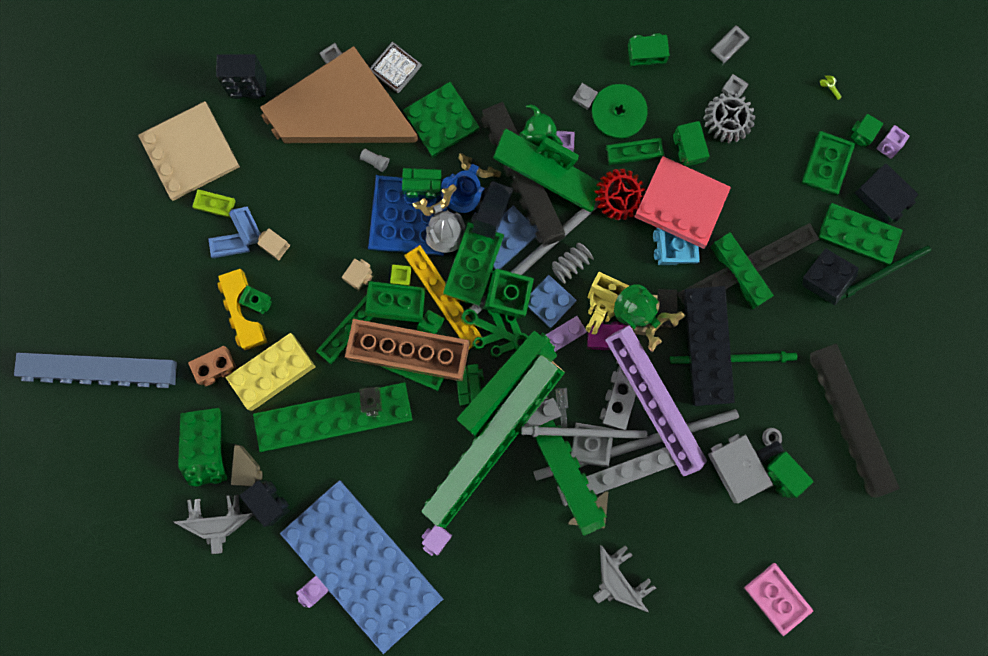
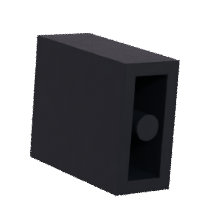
[854,163,919,224]

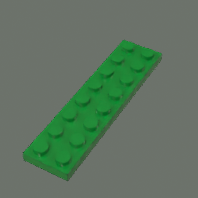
[253,383,413,452]

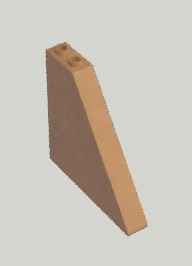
[260,46,418,143]

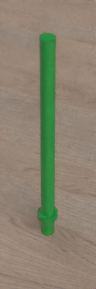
[670,351,797,364]

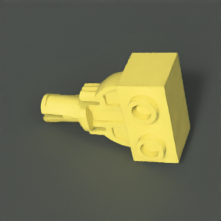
[586,272,629,335]

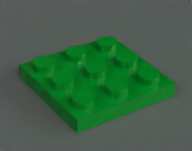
[403,82,480,158]

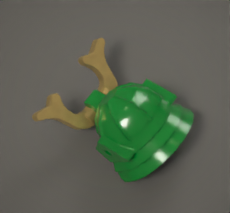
[614,284,685,352]

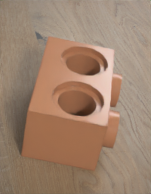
[188,346,237,386]

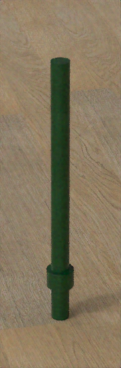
[840,245,932,300]

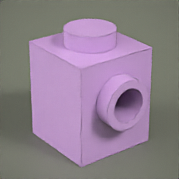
[422,525,452,555]

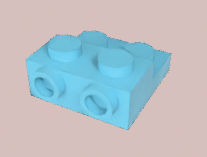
[653,228,699,265]

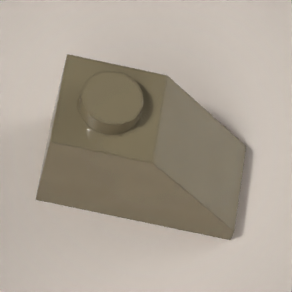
[231,445,263,486]

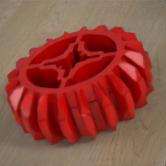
[595,169,645,220]

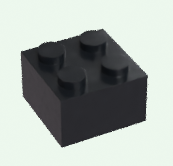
[802,248,859,305]
[240,480,290,527]

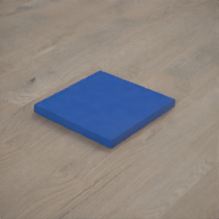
[368,175,448,256]

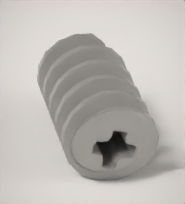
[552,243,594,284]

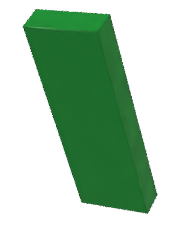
[606,138,664,165]

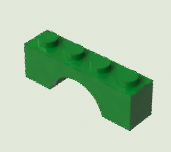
[710,232,774,309]

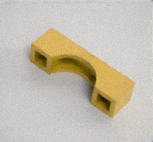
[217,269,267,350]

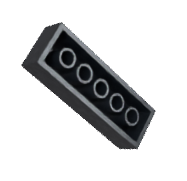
[683,286,735,406]

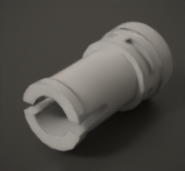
[360,149,389,172]

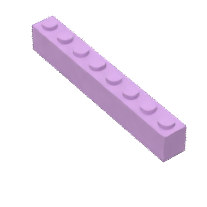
[606,325,707,477]

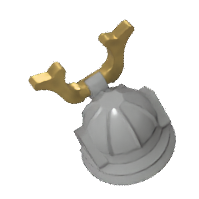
[412,184,466,253]

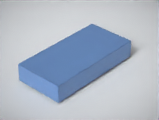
[229,207,261,246]
[208,233,250,258]

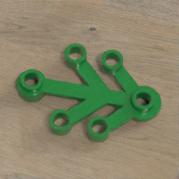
[461,309,528,358]

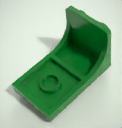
[178,408,227,486]

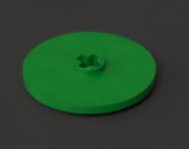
[592,84,648,139]

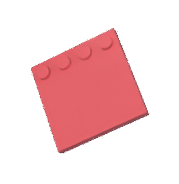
[635,156,731,249]

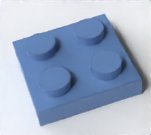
[528,275,577,329]

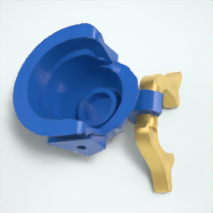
[440,153,501,213]

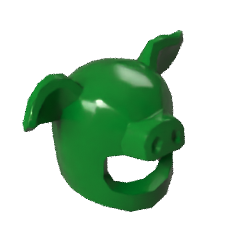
[519,104,563,146]

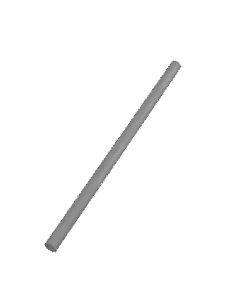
[469,179,626,314]
[533,409,739,481]

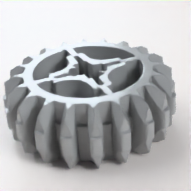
[704,92,755,143]

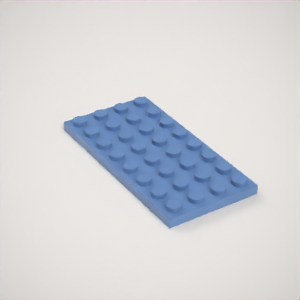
[280,480,443,654]

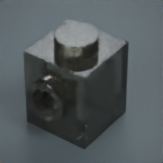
[359,387,383,417]

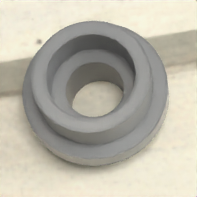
[762,428,782,446]

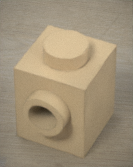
[257,229,290,261]
[342,259,373,291]

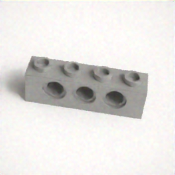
[599,361,636,430]

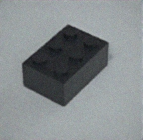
[216,54,267,99]

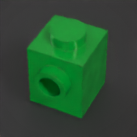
[850,114,884,147]

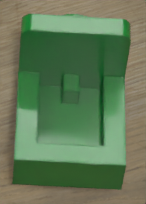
[416,310,445,334]

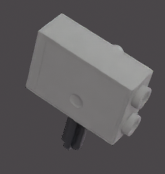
[708,434,783,503]

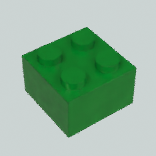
[484,269,534,319]
[763,452,814,498]

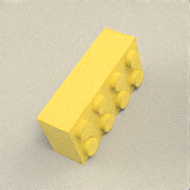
[226,333,316,411]

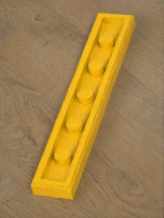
[404,245,483,349]

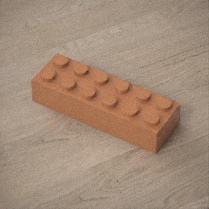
[345,319,470,382]

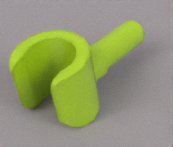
[820,76,842,100]

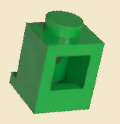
[238,285,271,315]

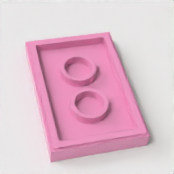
[744,563,813,636]

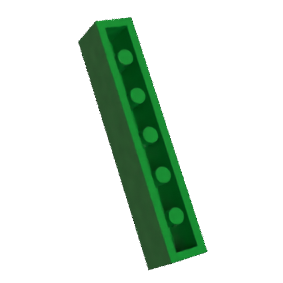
[534,420,606,536]

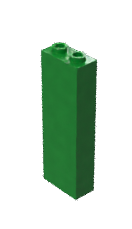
[457,331,557,437]

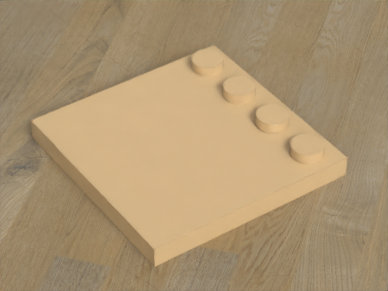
[138,102,240,201]

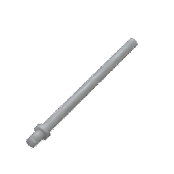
[521,425,647,439]

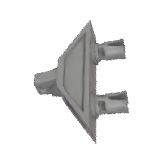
[174,495,254,554]
[593,545,656,612]

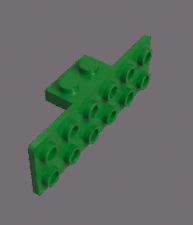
[493,129,601,212]

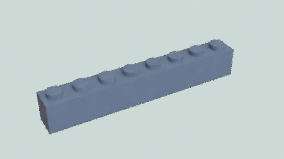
[14,353,177,388]

